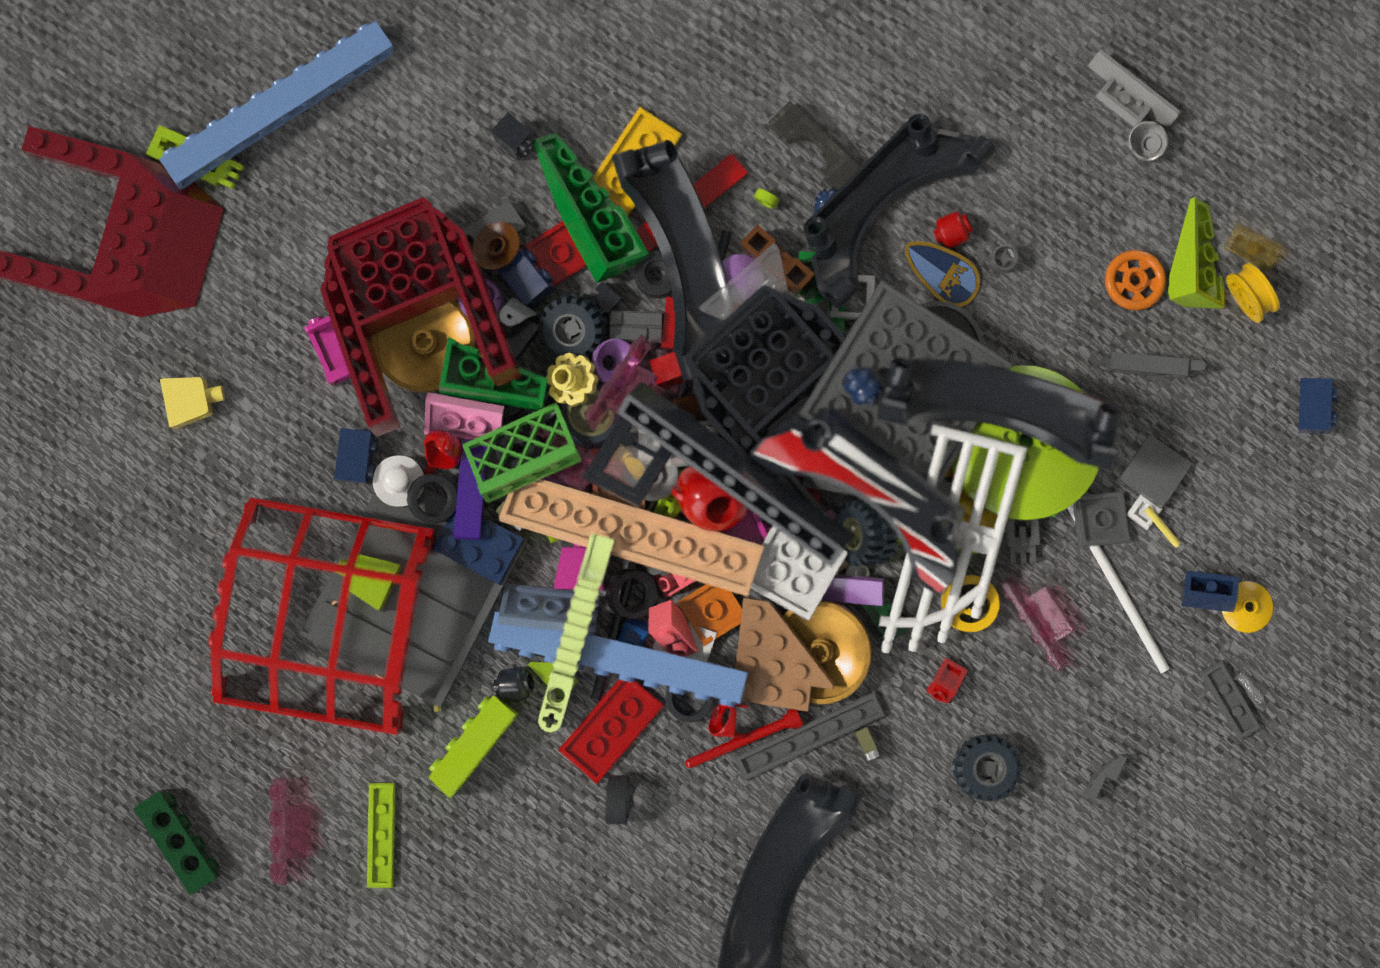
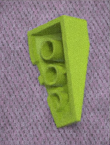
[1168,197,1225,309]

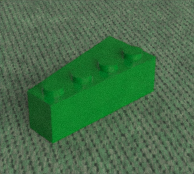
[439,337,547,410]

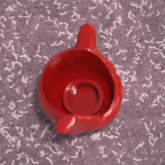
[423,430,462,474]

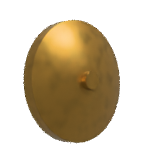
[372,300,476,393]
[783,600,872,704]

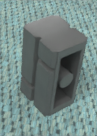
[610,311,662,350]

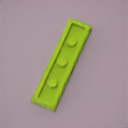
[367,783,396,888]

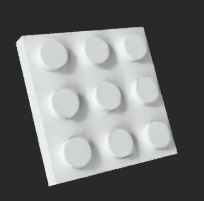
[751,526,848,621]

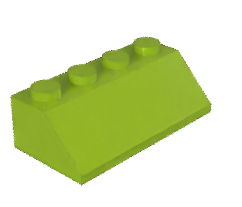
[429,695,519,798]

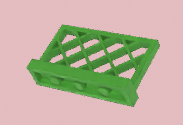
[462,402,582,503]

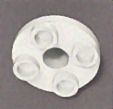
[373,455,424,508]

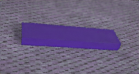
[453,439,489,540]

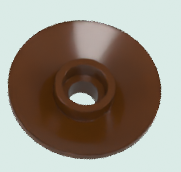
[472,222,520,271]

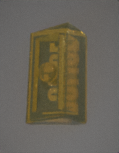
[1223,222,1282,271]

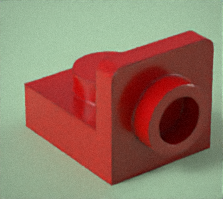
[926,657,968,703]

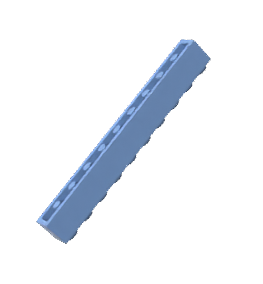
[159,21,394,190]
[488,612,749,707]

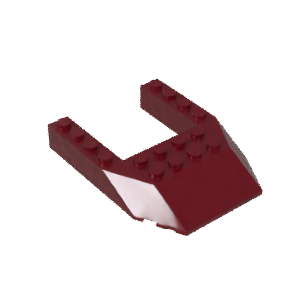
[0,126,224,317]
[321,197,521,437]

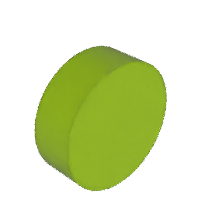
[753,188,780,209]

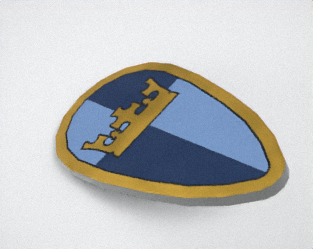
[903,241,980,307]

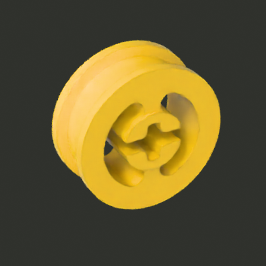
[1226,263,1280,323]
[941,575,999,632]

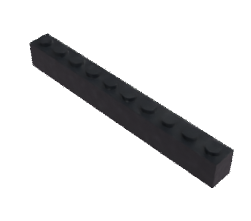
[617,381,855,568]

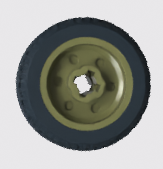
[559,381,623,449]

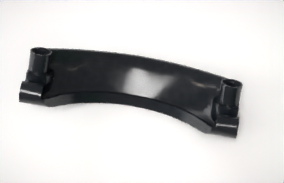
[611,139,734,381]
[877,357,1122,470]
[717,773,863,968]

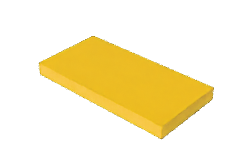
[592,107,682,217]

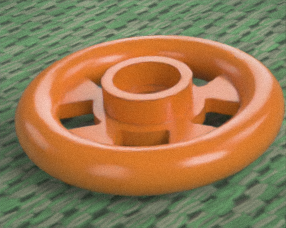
[1105,250,1166,311]

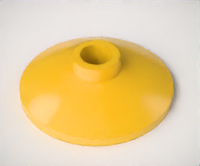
[1222,581,1273,633]

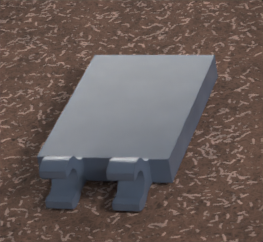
[498,583,599,635]

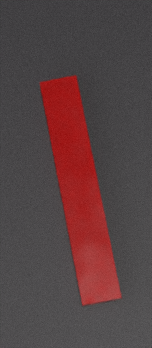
[629,153,748,270]

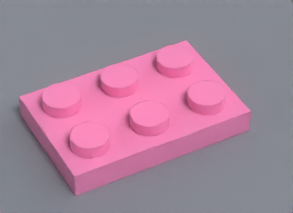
[424,393,504,444]

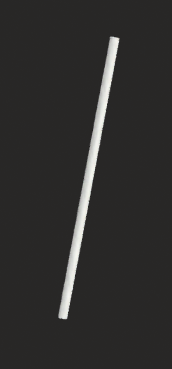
[1026,435,1170,673]

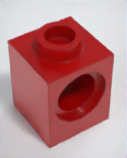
[650,352,691,389]

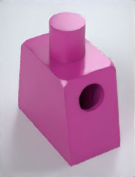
[554,543,604,591]

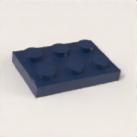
[433,510,525,586]

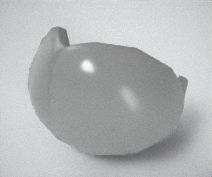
[1129,121,1169,161]

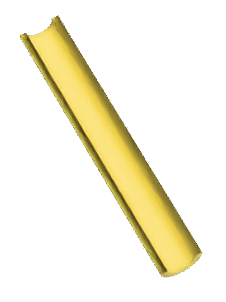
[1144,505,1181,547]

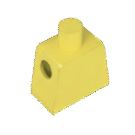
[160,377,225,429]

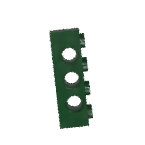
[133,790,221,895]

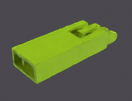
[146,125,245,190]

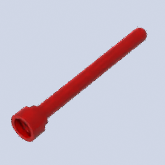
[685,709,804,768]

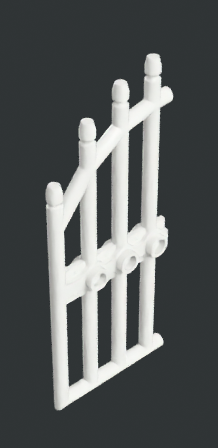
[879,424,1027,653]

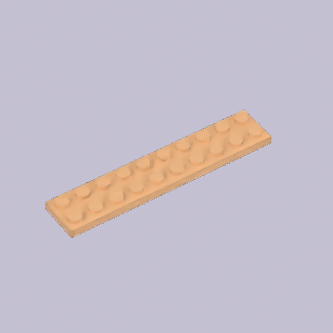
[499,479,764,596]

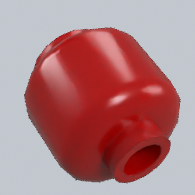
[933,211,973,249]

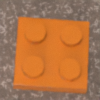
[677,584,742,646]

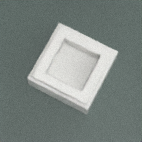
[1127,494,1162,530]

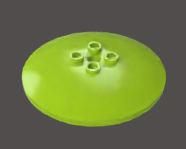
[951,366,1099,520]

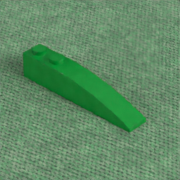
[533,133,649,283]

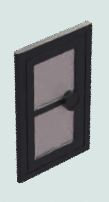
[582,407,696,507]

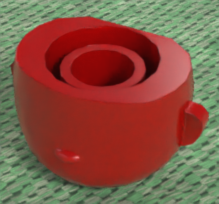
[671,466,749,532]

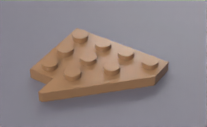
[735,597,835,711]

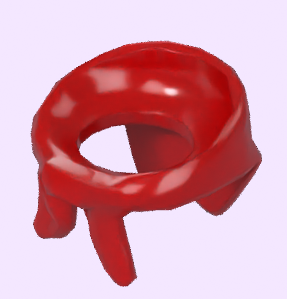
[708,703,748,739]

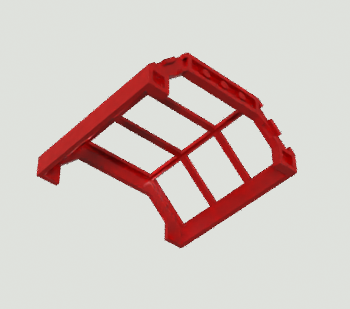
[208,497,437,735]

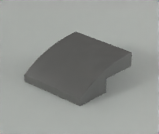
[1119,434,1192,508]

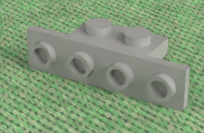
[1088,50,1180,129]

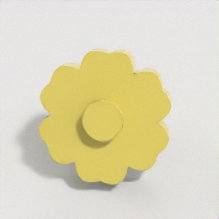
[546,353,598,406]

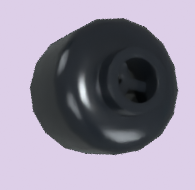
[493,667,534,702]

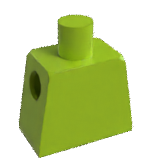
[336,555,402,612]

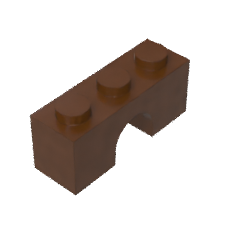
[740,224,816,299]

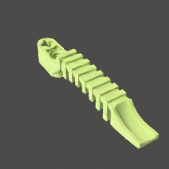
[538,533,614,732]

